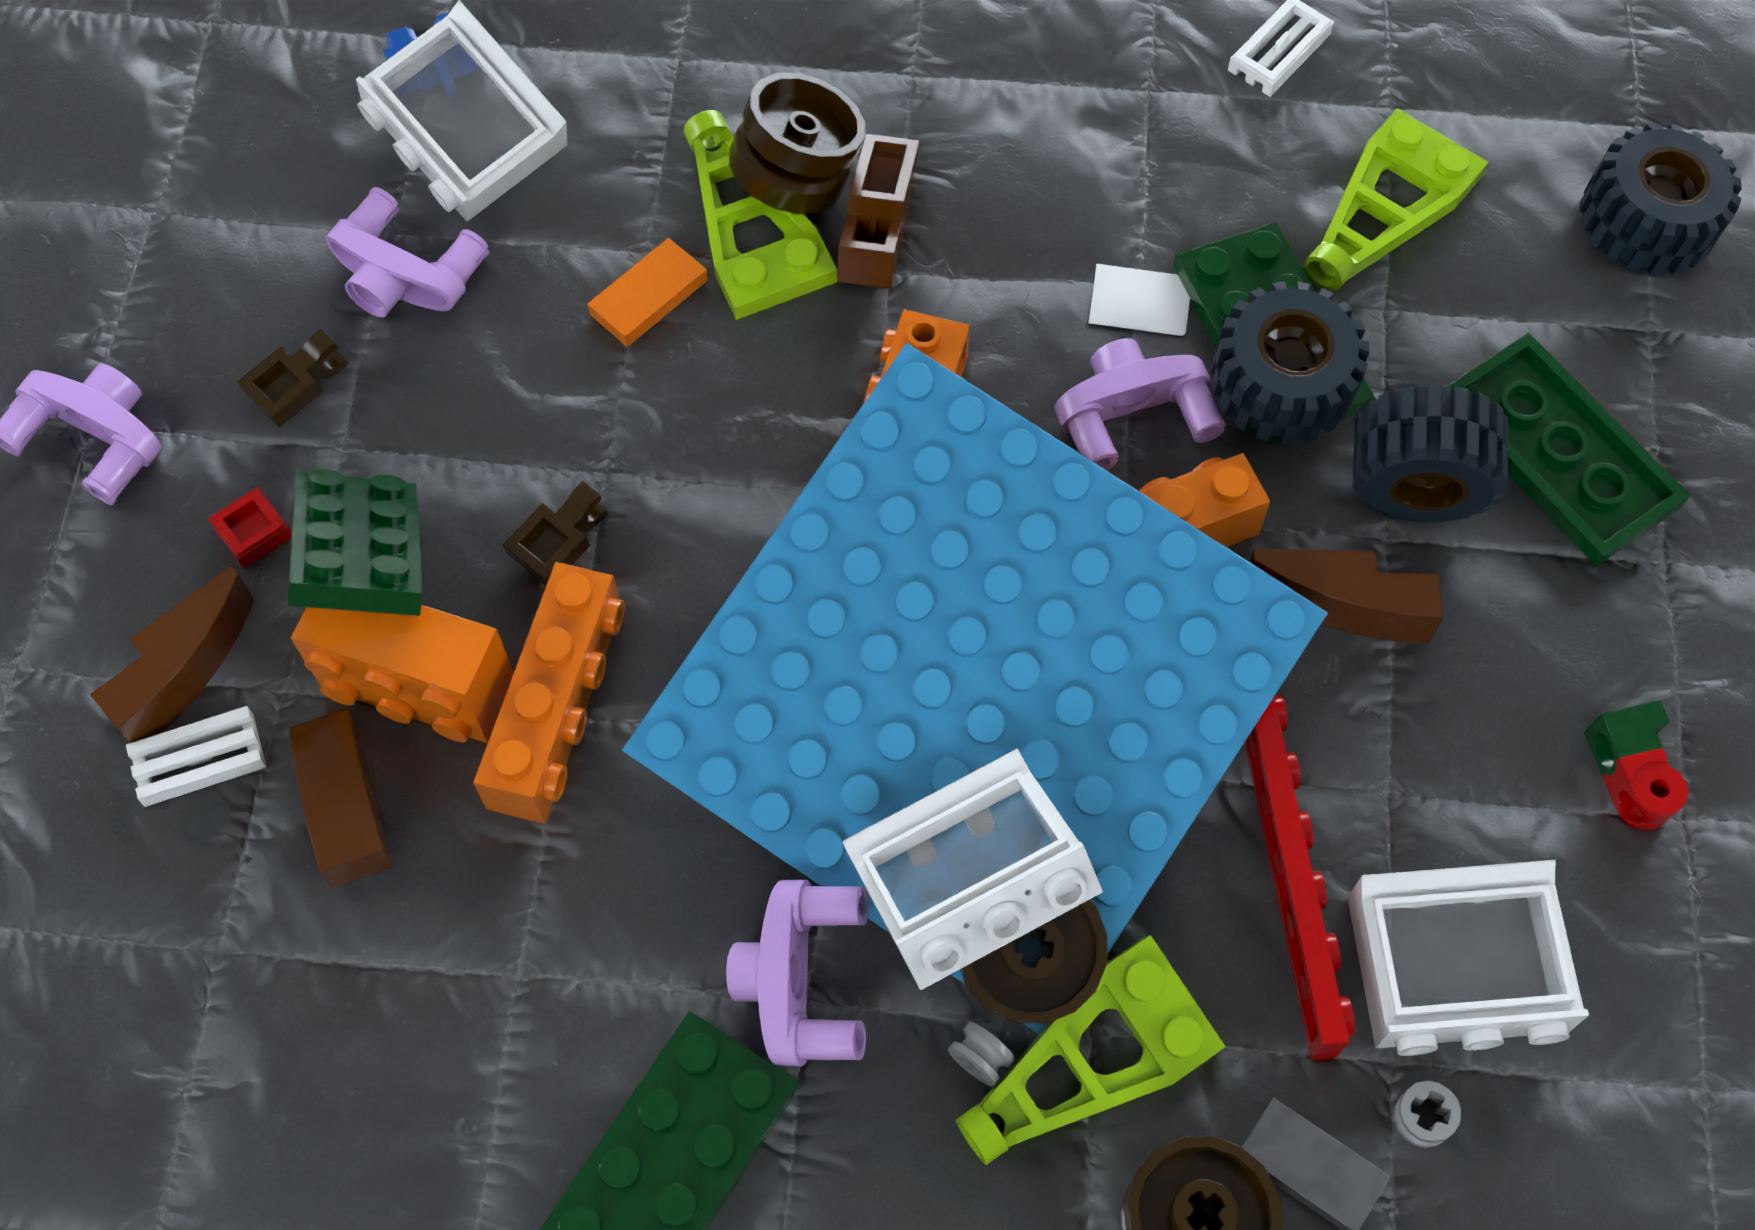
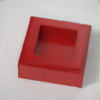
[208,487,292,569]

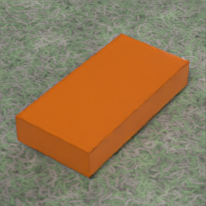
[587,237,708,347]

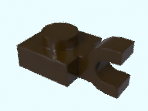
[237,329,348,428]
[502,481,608,585]

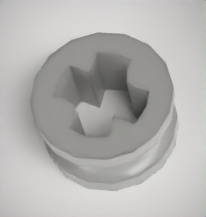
[947,1022,1015,1087]
[1393,1081,1461,1148]

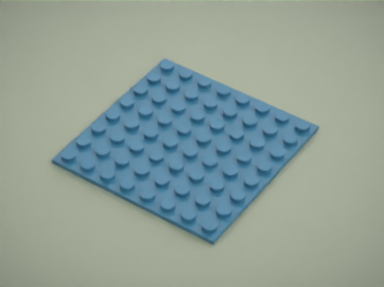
[622,342,1328,1035]

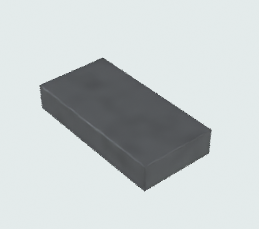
[1242,1097,1391,1230]

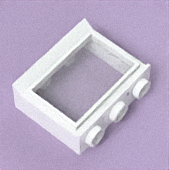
[356,0,567,222]
[842,748,1103,990]
[1347,859,1589,1056]

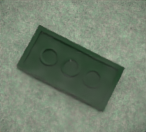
[1173,222,1375,445]
[1446,332,1691,567]
[287,469,423,616]
[540,1011,800,1230]

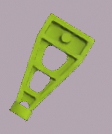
[1303,108,1489,292]
[683,110,838,320]
[955,935,1226,1165]

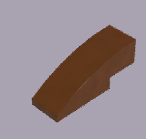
[837,134,919,289]
[1249,549,1443,644]
[90,566,254,743]
[289,707,394,888]

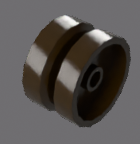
[729,73,866,214]
[959,900,1107,1023]
[1118,1135,1283,1230]

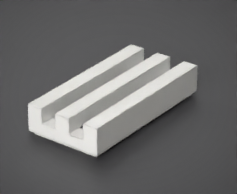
[1228,0,1334,97]
[126,706,267,807]

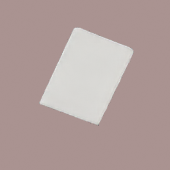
[1088,264,1190,336]

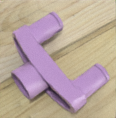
[325,187,490,317]
[1054,338,1226,471]
[0,363,163,505]
[726,880,869,1067]

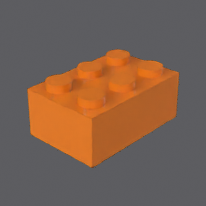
[291,605,514,743]

